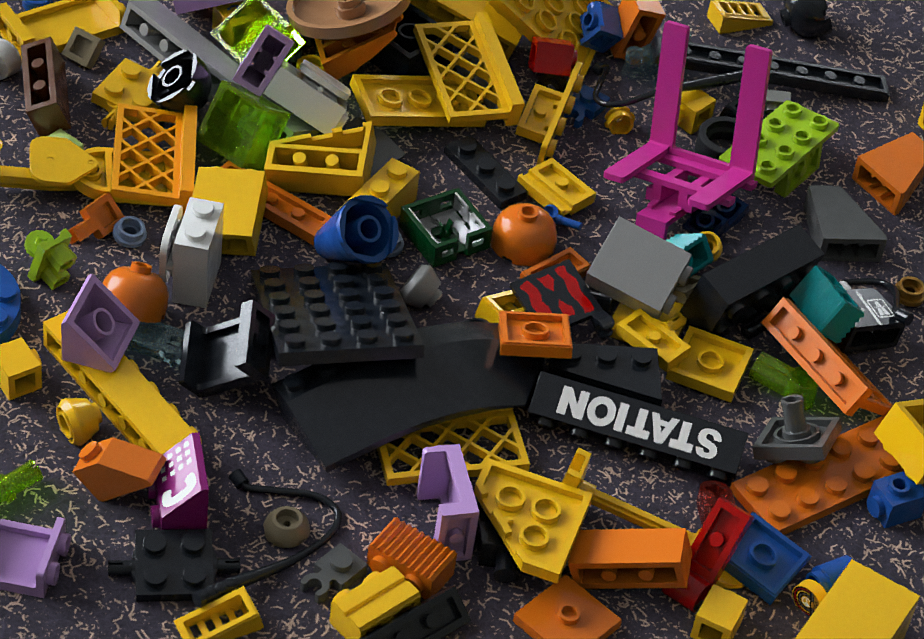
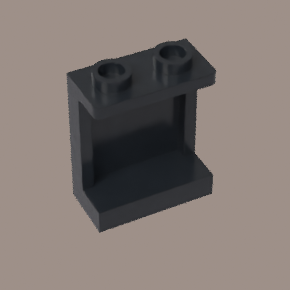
[178,299,275,397]

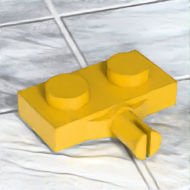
[615,308,691,372]

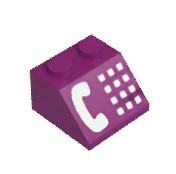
[147,432,209,530]

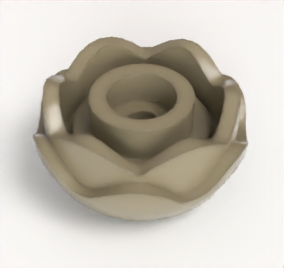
[263,506,310,548]

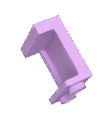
[416,444,479,561]
[0,517,71,598]

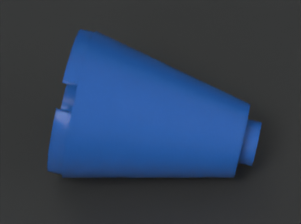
[314,195,399,264]

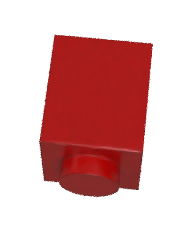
[528,36,578,77]

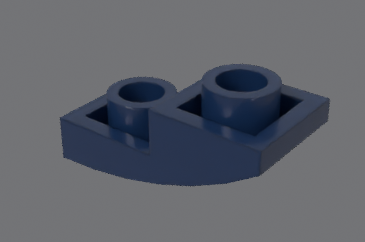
[682,194,749,238]

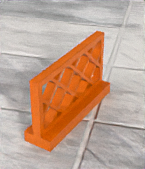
[761,297,893,417]

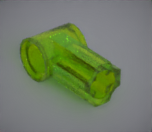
[749,351,819,410]

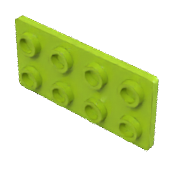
[719,100,839,198]

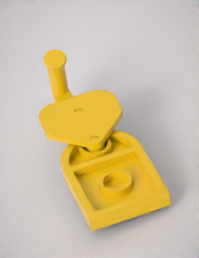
[0,136,172,207]

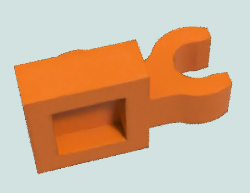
[68,192,125,245]

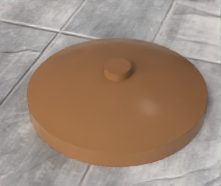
[286,0,411,40]

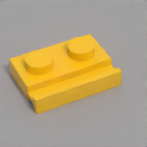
[517,158,596,217]

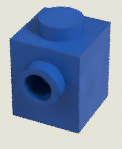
[866,471,924,528]

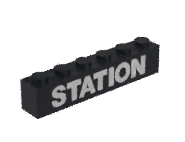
[528,371,748,482]

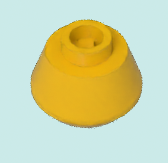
[56,398,103,446]

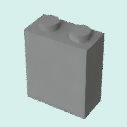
[585,216,693,319]

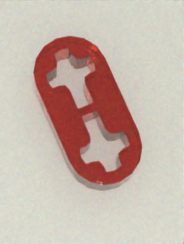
[696,480,736,525]

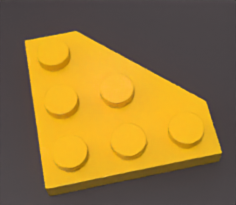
[474,458,593,584]

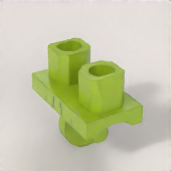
[24,228,77,290]

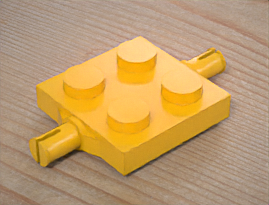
[91,58,164,130]

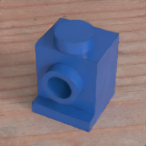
[580,1,623,53]

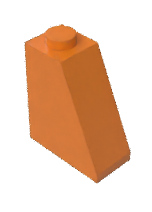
[852,132,924,216]

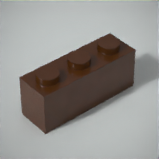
[21,36,71,137]

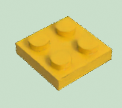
[666,326,754,403]

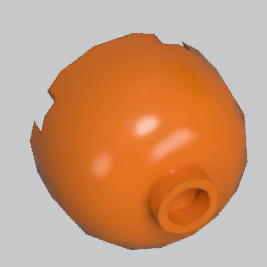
[491,203,557,266]
[103,261,169,323]

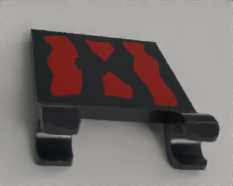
[510,259,615,339]

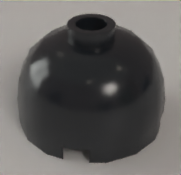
[779,0,832,39]
[147,50,213,113]

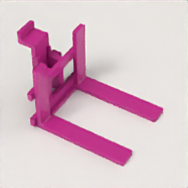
[603,20,773,240]

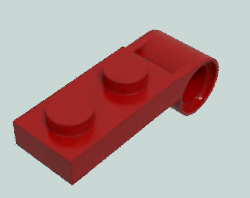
[662,497,754,613]

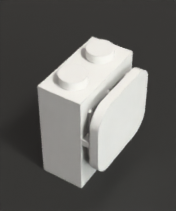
[263,59,351,134]
[159,197,224,308]

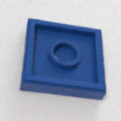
[724,512,812,605]

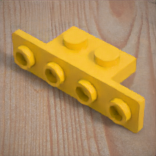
[515,61,585,165]

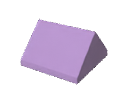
[61,273,140,373]

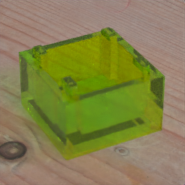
[210,0,306,64]
[196,80,291,171]

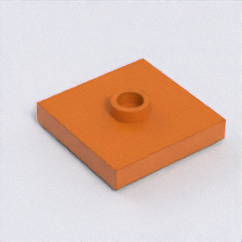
[498,311,573,359]
[513,574,622,639]

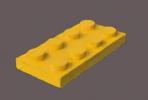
[350,74,487,127]

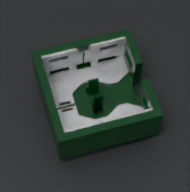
[399,188,493,268]

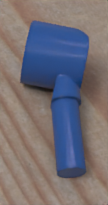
[543,204,583,231]

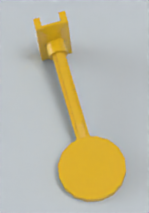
[561,447,745,589]

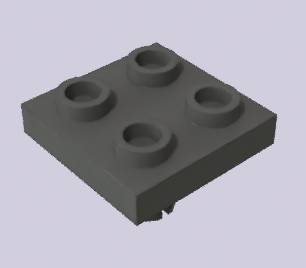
[752,394,842,464]

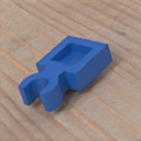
[563,84,610,129]

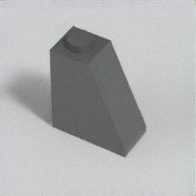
[803,185,887,262]

